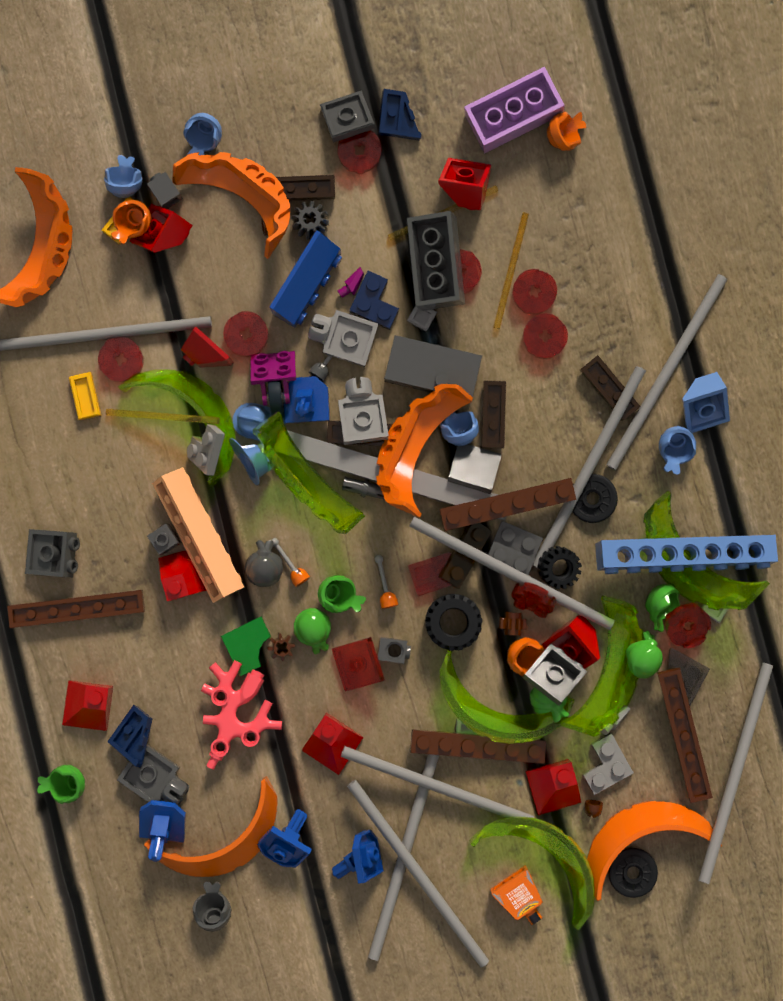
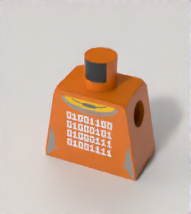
[490,865,543,925]

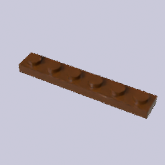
[439,478,577,531]
[7,590,145,628]
[657,667,713,803]
[410,729,546,764]

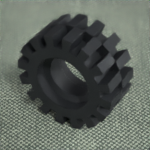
[537,546,582,589]

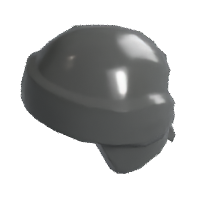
[245,540,283,587]
[192,881,232,932]

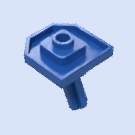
[283,376,330,423]
[139,800,186,862]
[257,809,312,868]
[332,829,384,884]

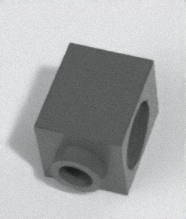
[147,172,183,209]
[147,524,181,555]
[377,637,411,664]

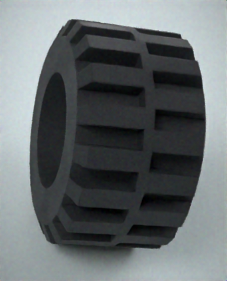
[425,594,482,651]

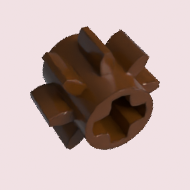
[499,612,527,636]
[267,632,295,661]

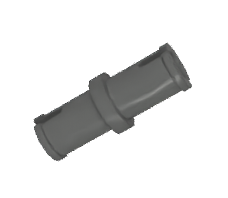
[342,476,385,500]

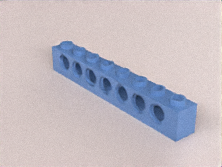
[595,535,778,574]

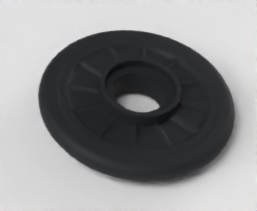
[572,474,618,523]
[608,848,658,898]

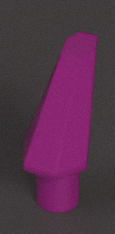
[337,267,364,298]

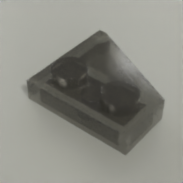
[668,647,710,706]

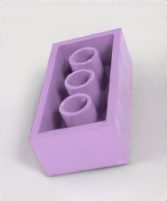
[464,67,565,154]

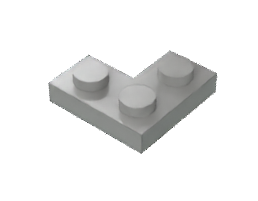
[187,424,225,476]
[583,733,633,795]

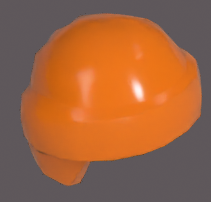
[547,111,586,151]
[111,200,151,244]
[507,637,544,676]

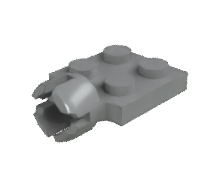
[308,310,378,367]
[338,377,389,445]

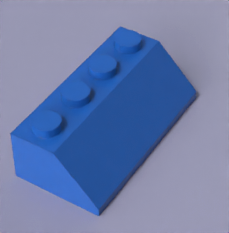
[269,230,342,328]

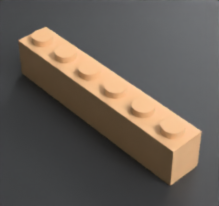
[152,467,244,603]

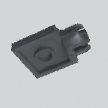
[117,744,189,805]

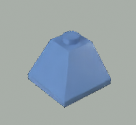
[682,372,730,433]

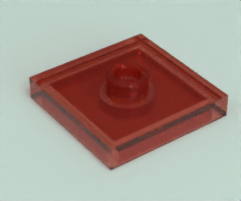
[332,637,385,691]

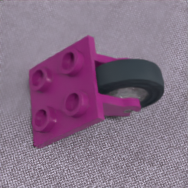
[251,351,296,419]

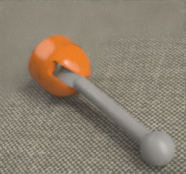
[271,538,310,587]
[374,555,399,609]

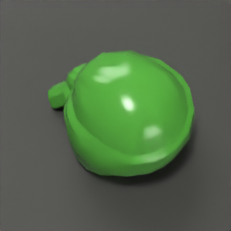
[318,575,366,613]
[645,584,681,632]
[294,608,331,654]
[625,631,663,678]
[530,687,569,723]
[37,765,85,804]

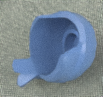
[183,113,222,155]
[104,155,143,198]
[440,411,479,446]
[659,426,696,475]

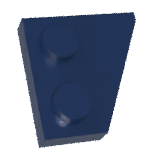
[378,89,421,141]
[107,705,153,768]

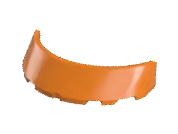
[172,152,290,259]
[0,167,72,307]
[376,384,473,518]
[144,776,278,877]
[585,801,722,901]

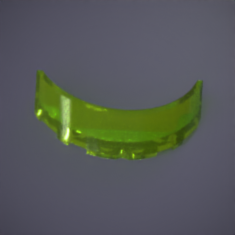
[118,369,235,486]
[253,411,365,534]
[643,491,770,610]
[560,595,644,737]
[440,649,575,744]
[469,817,594,930]

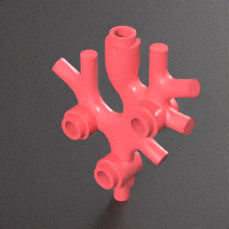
[201,660,282,770]

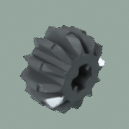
[291,201,329,240]

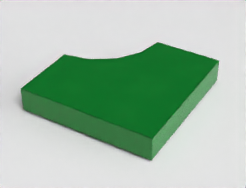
[221,616,271,676]

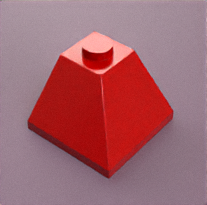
[438,158,491,210]
[129,204,193,253]
[181,327,234,368]
[158,550,207,601]
[541,614,600,669]
[62,680,113,731]
[302,712,363,775]
[525,759,581,815]

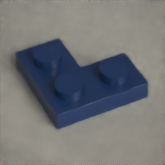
[349,271,399,330]

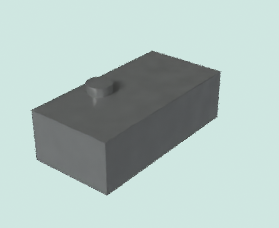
[407,211,465,311]
[384,335,482,397]

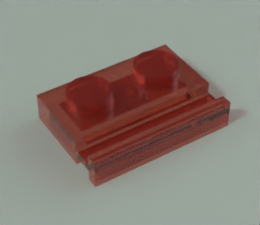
[408,552,452,596]

